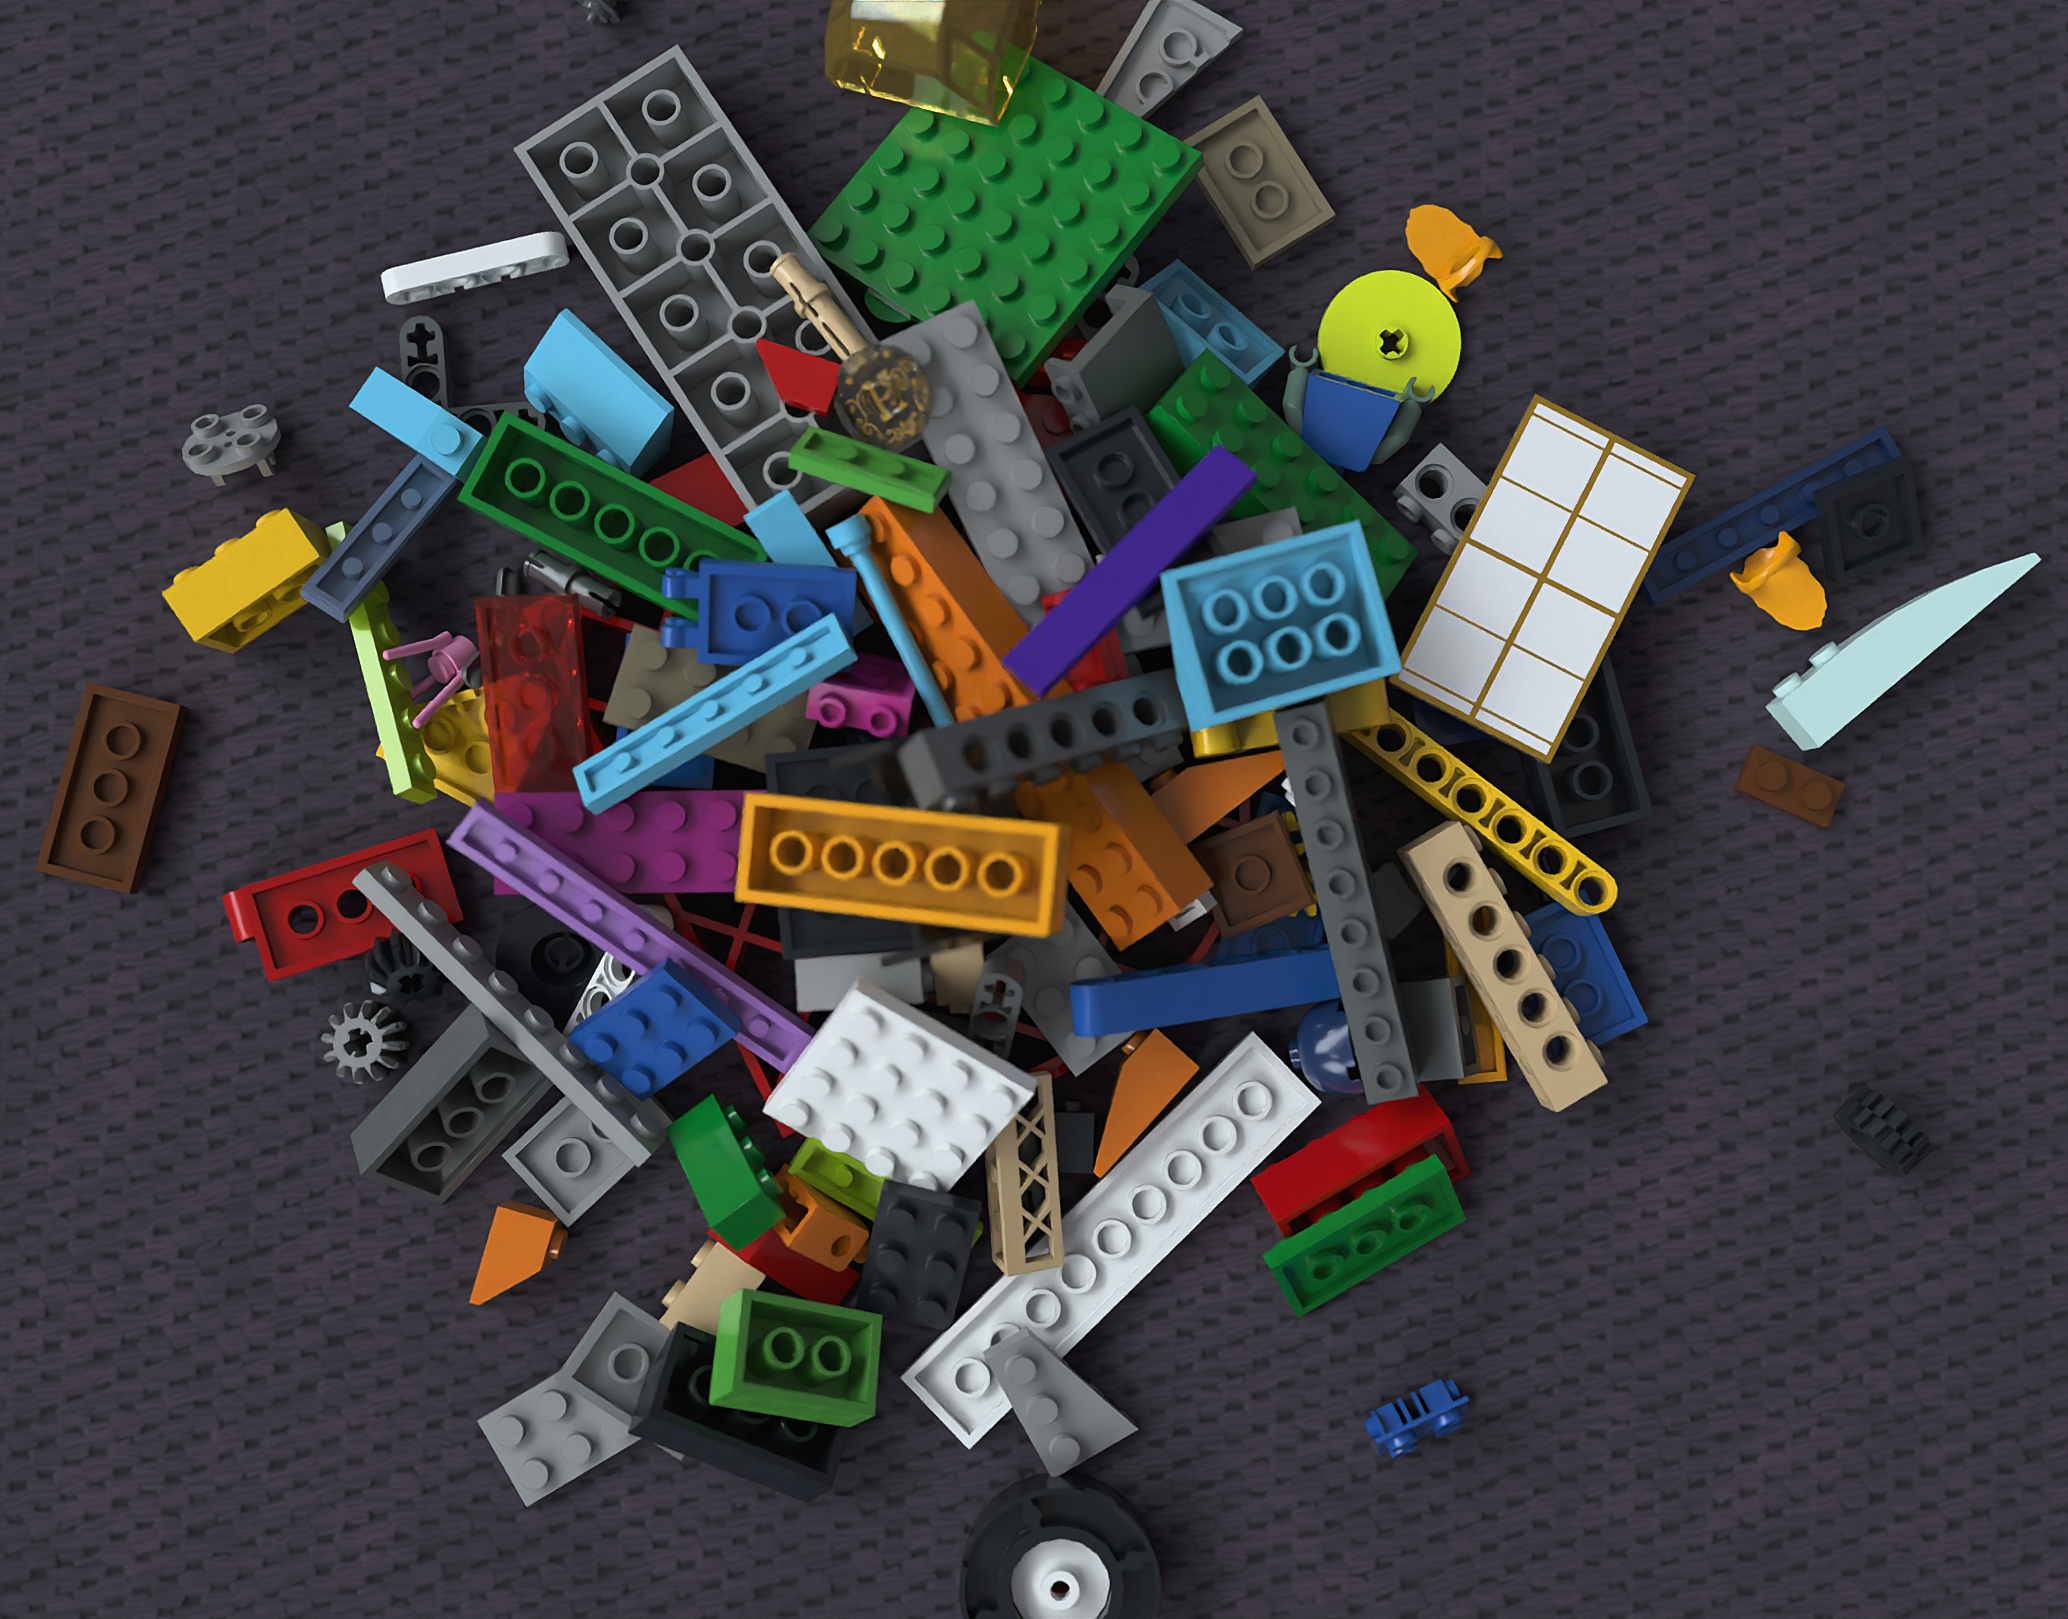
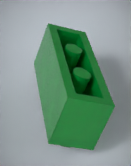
[665,1093,787,1253]

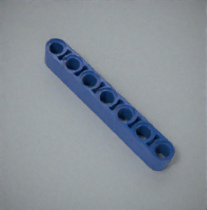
[1069,939,1388,1037]

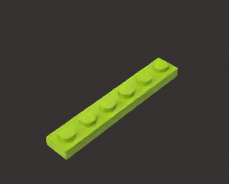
[325,521,438,805]

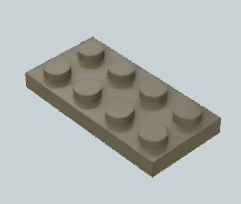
[603,624,817,775]

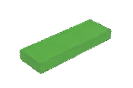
[788,426,952,514]

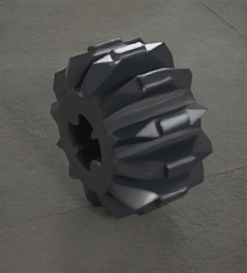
[364,928,451,1007]

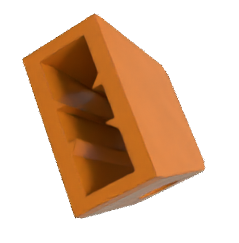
[773,1163,871,1272]

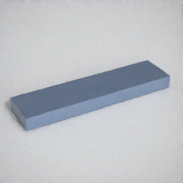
[301,453,460,624]

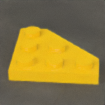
[376,672,567,808]

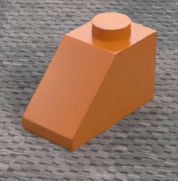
[469,1200,568,1305]

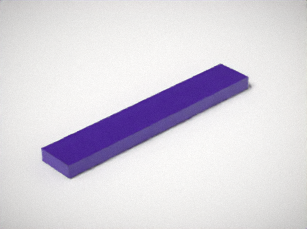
[1001,443,1257,700]

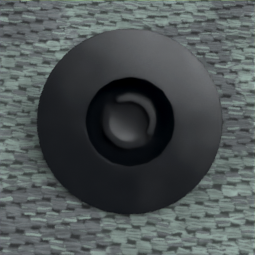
[495,903,630,1018]

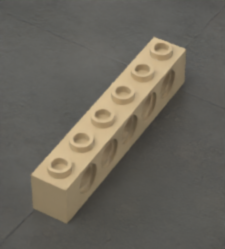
[1396,821,1608,1112]

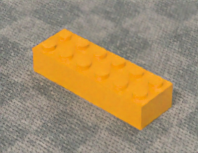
[736,793,1072,936]

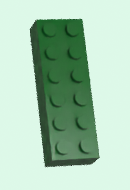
[1143,348,1419,604]
[457,410,774,622]

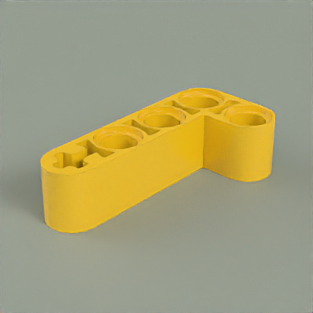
[1190,677,1392,759]

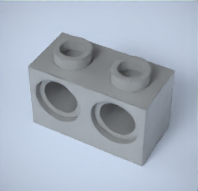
[1393,442,1487,556]

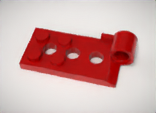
[222,827,466,982]

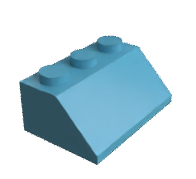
[1138,259,1286,391]
[524,308,674,479]

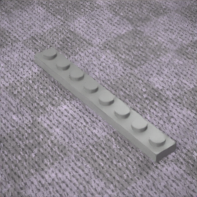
[352,860,666,1168]

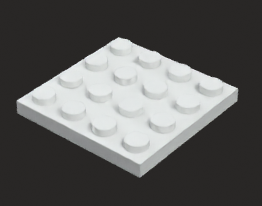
[762,977,1038,1193]

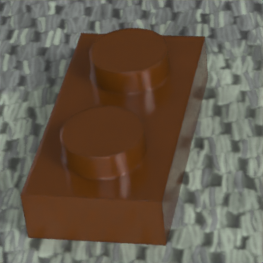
[1733,745,1846,829]

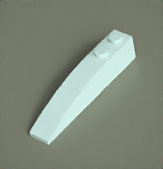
[1765,552,2041,751]

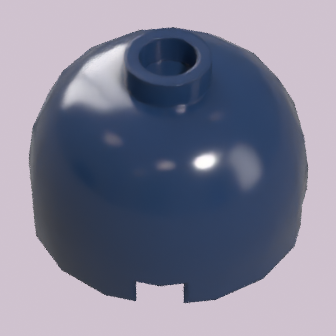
[1289,998,1365,1096]

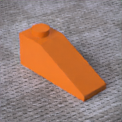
[1148,750,1286,845]
[1093,1028,1200,1179]

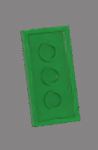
[1262,1154,1466,1318]

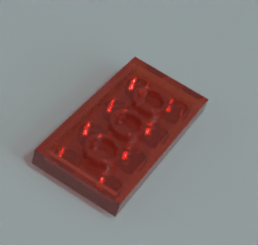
[474,592,594,793]

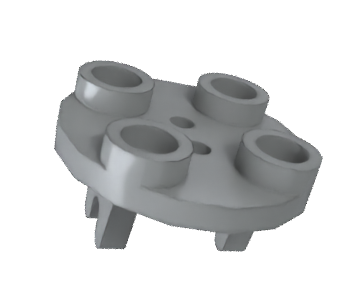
[182,404,281,487]

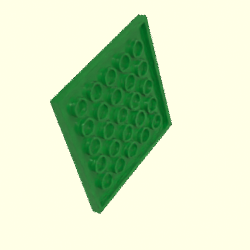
[806,27,1205,390]

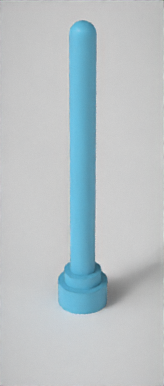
[826,512,956,728]

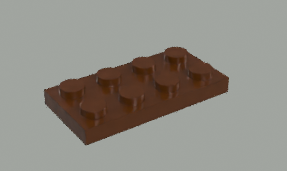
[35,682,188,894]

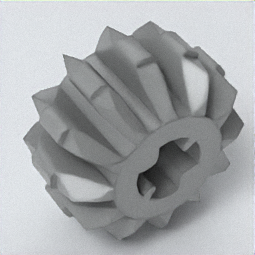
[320,999,410,1084]

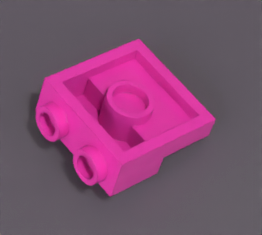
[805,651,918,739]

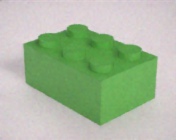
[709,1288,882,1428]

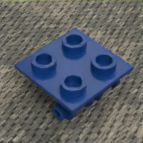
[1363,1379,1469,1459]

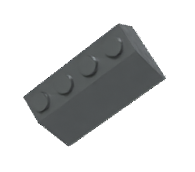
[350,1002,554,1205]

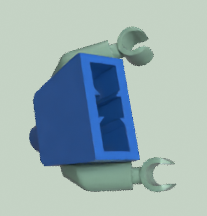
[1282,345,1435,478]

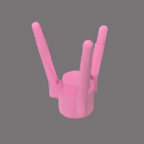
[383,631,478,728]

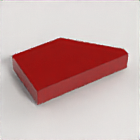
[755,338,847,418]

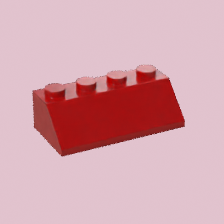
[1250,1081,1471,1238]

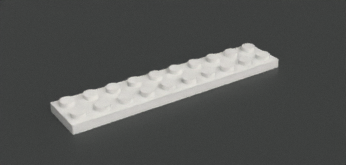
[900,1031,1322,1449]

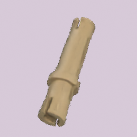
[770,252,888,387]

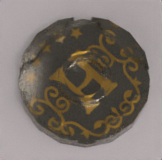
[834,344,932,450]

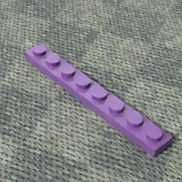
[447,797,816,1074]

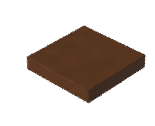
[1187,810,1318,940]

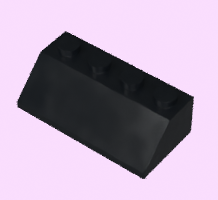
[627,1321,848,1503]

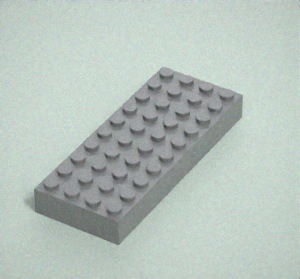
[514,44,931,532]

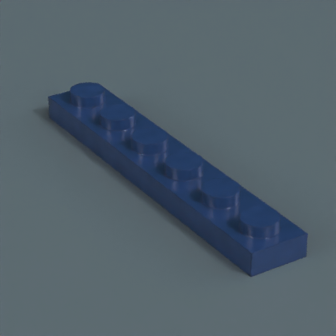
[1639,425,1903,607]

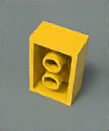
[162,508,332,654]

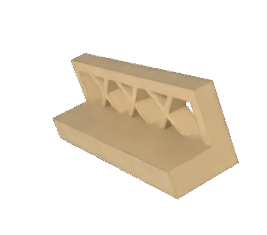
[984,1071,1064,1277]

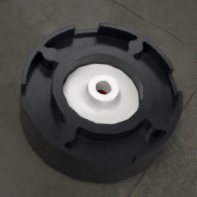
[959,1472,1162,1619]

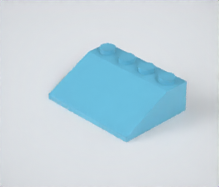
[1161,520,1403,732]

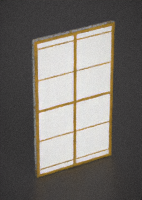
[1387,394,1695,765]

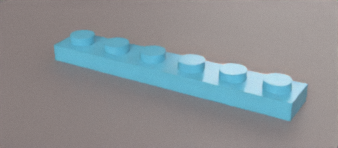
[573,613,858,815]

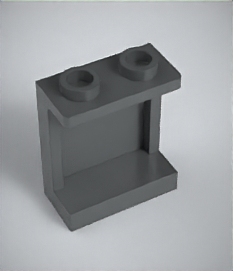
[1044,284,1185,435]

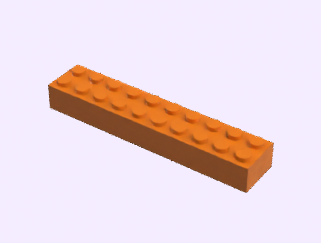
[827,495,1214,951]

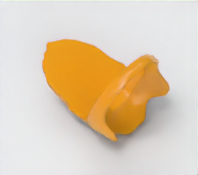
[1405,204,1503,303]
[1730,531,1827,630]

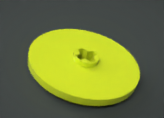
[1318,270,1461,404]

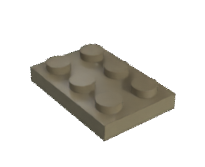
[1182,95,1336,271]

